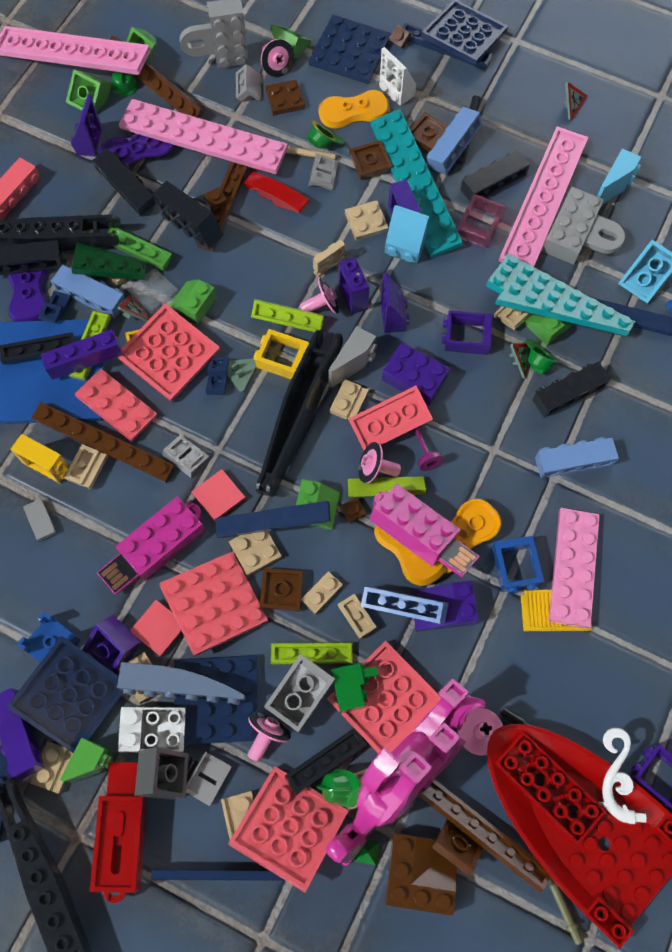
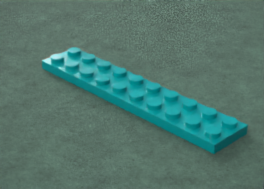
[369,109,463,259]

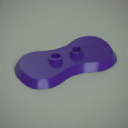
[100,134,173,167]
[7,270,49,322]

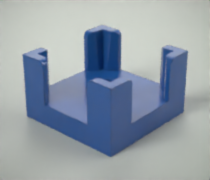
[16,612,81,662]

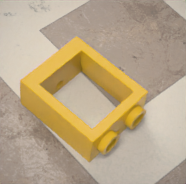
[254,329,309,379]
[10,434,70,483]

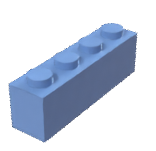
[426,107,483,174]
[51,265,125,319]
[535,437,619,478]
[361,587,448,624]

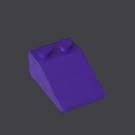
[71,94,103,157]
[380,273,410,333]
[410,581,479,632]

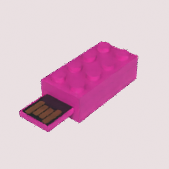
[370,484,479,578]
[97,496,205,595]

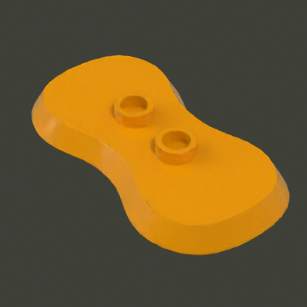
[318,90,390,129]
[445,499,501,573]
[374,525,447,586]

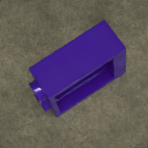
[388,179,422,214]
[338,257,369,315]
[442,310,492,355]
[630,744,672,814]

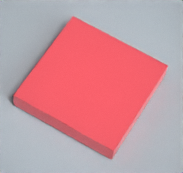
[191,469,246,522]
[130,600,182,657]

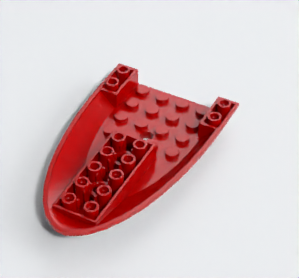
[487,724,672,949]

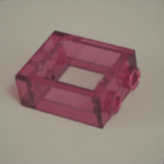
[457,194,506,248]

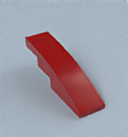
[243,171,310,214]

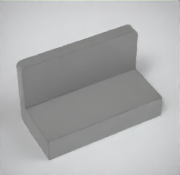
[236,64,261,102]

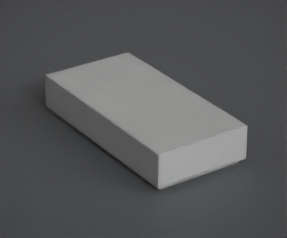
[23,499,57,542]

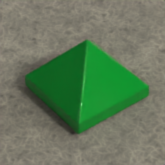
[355,840,380,865]

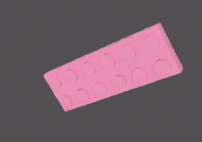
[548,508,600,629]

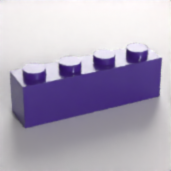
[40,329,123,380]
[0,687,45,780]

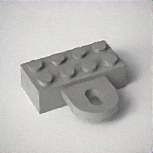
[179,0,249,69]
[542,187,625,265]

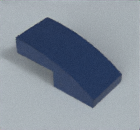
[38,291,72,324]
[206,357,229,395]

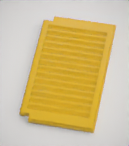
[521,590,592,631]

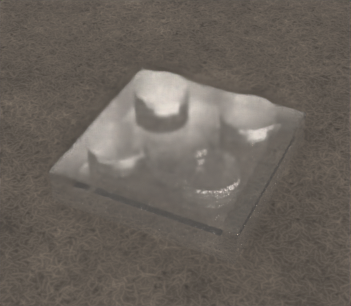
[128,268,179,315]

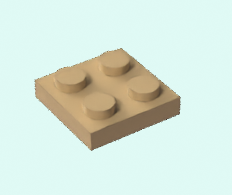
[345,200,389,241]
[229,531,282,577]

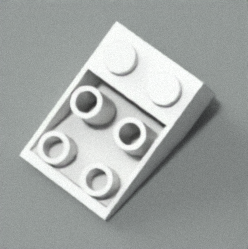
[379,47,416,106]
[118,707,186,753]

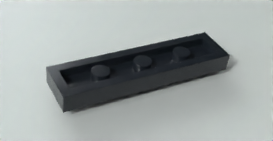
[0,332,75,365]
[284,728,367,796]

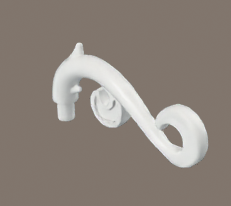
[599,728,646,824]

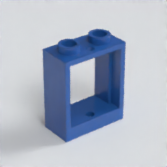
[491,536,544,594]

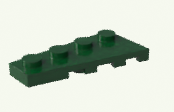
[71,243,147,280]

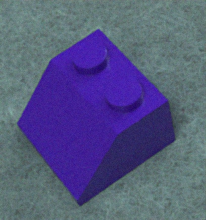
[82,615,141,673]

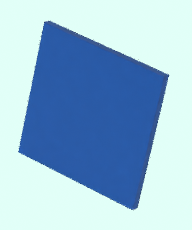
[0,319,105,424]

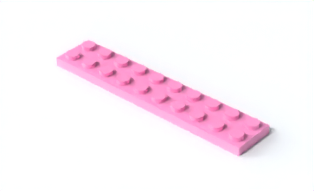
[0,26,151,75]
[119,99,288,174]
[499,127,588,266]

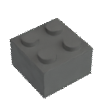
[135,747,189,800]

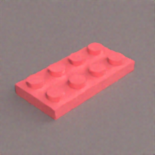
[75,369,157,442]
[348,386,433,450]

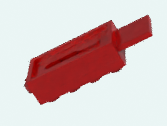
[90,762,148,903]

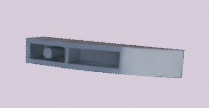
[117,662,246,705]

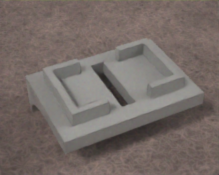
[308,153,338,191]
[163,435,209,478]
[186,752,232,806]

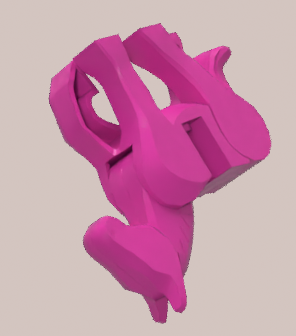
[326,679,486,866]

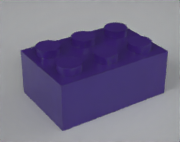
[382,342,450,406]

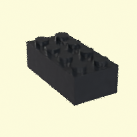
[152,180,224,249]

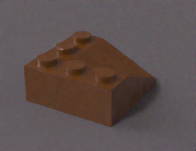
[384,833,457,916]

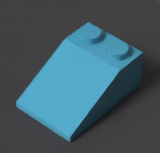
[597,148,641,204]
[385,205,429,264]
[618,240,672,304]

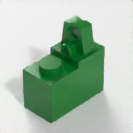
[331,663,378,714]

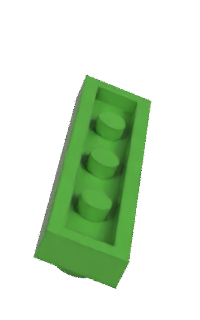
[107,228,173,271]

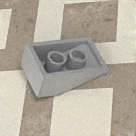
[329,326,377,388]
[264,654,335,732]

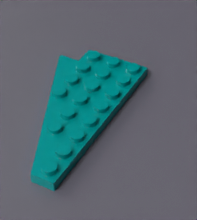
[486,254,635,336]

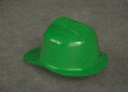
[111,71,138,97]
[307,120,345,148]
[525,339,559,374]
[317,769,360,807]

